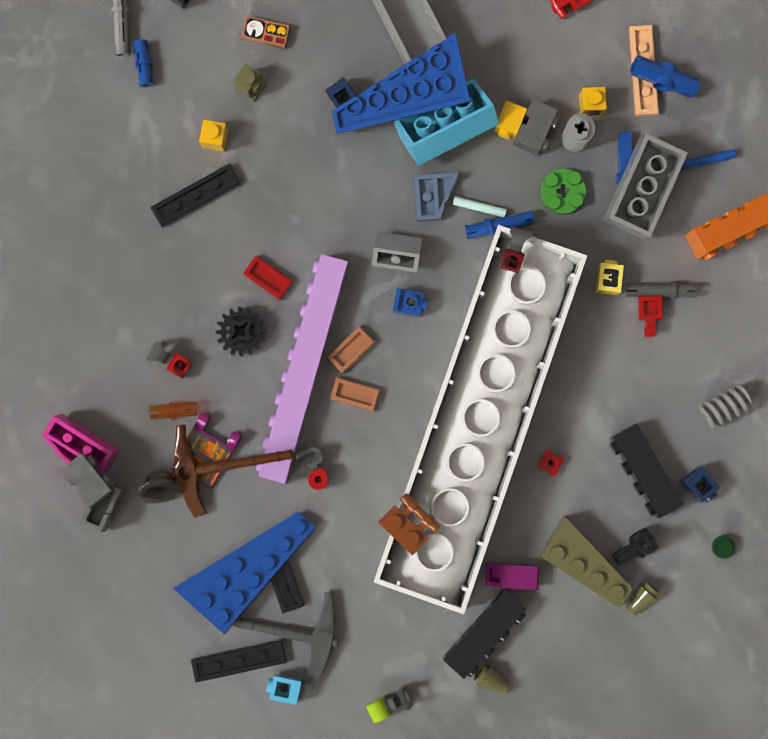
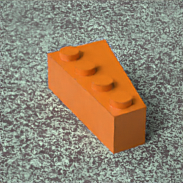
[685,193,768,260]

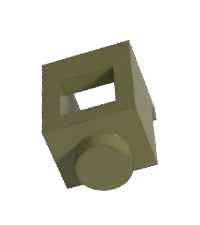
[233,63,267,101]

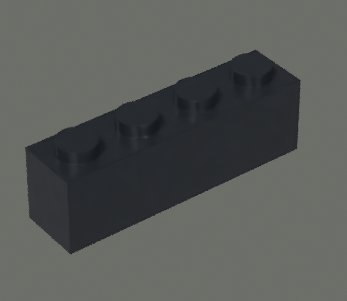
[609,423,684,518]
[442,589,526,679]

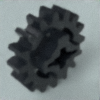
[216,307,266,357]

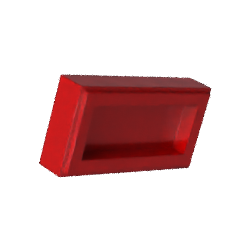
[243,256,293,300]

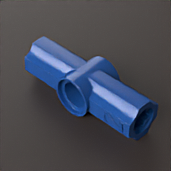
[630,55,700,98]

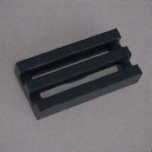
[271,562,305,614]

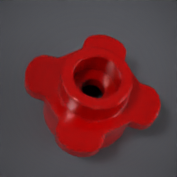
[537,449,564,477]

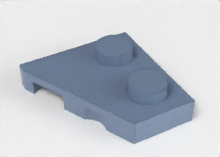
[414,172,458,222]

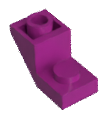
[485,562,540,590]

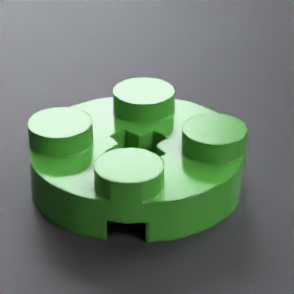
[540,169,586,215]

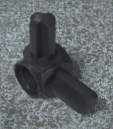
[612,527,659,566]

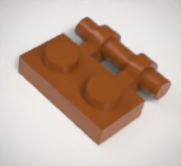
[378,493,440,556]

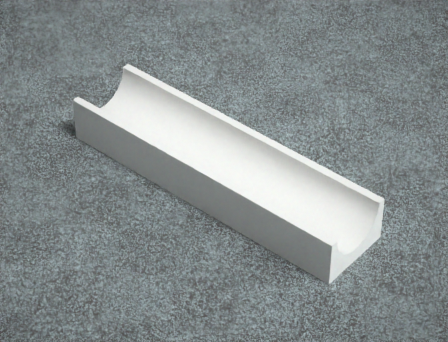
[374,225,587,614]

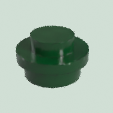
[712,535,736,559]

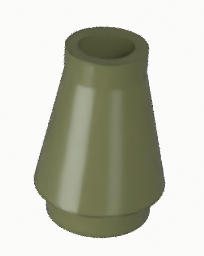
[626,581,660,616]
[473,664,510,695]

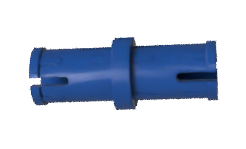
[133,39,154,88]

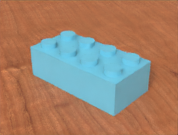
[394,79,499,166]

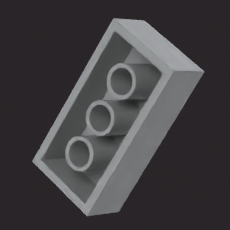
[603,133,688,240]

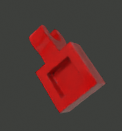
[637,296,662,337]

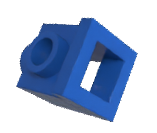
[393,288,428,317]

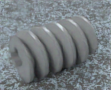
[561,113,595,152]
[698,384,752,430]

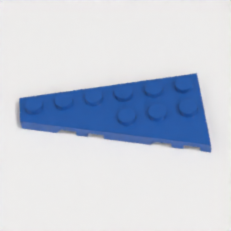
[332,33,471,134]
[173,512,317,634]

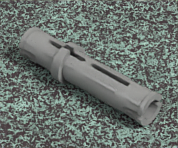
[111,0,129,57]

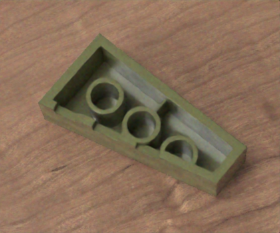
[538,517,633,608]

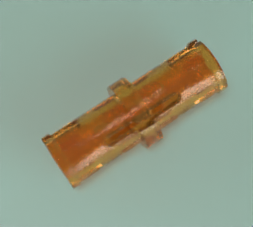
[149,401,197,420]

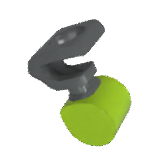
[366,686,413,723]

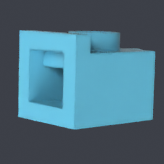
[266,674,303,705]

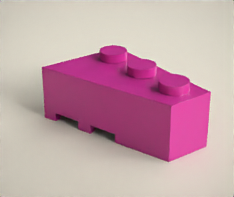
[42,413,120,474]

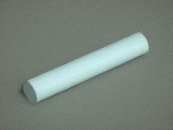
[453,196,507,217]

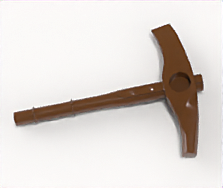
[171,424,293,518]

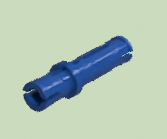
[465,210,535,240]

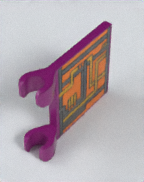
[171,413,242,489]

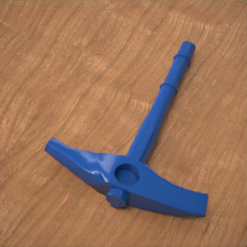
[615,131,737,185]

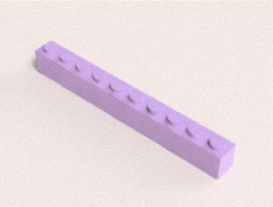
[256,254,348,484]

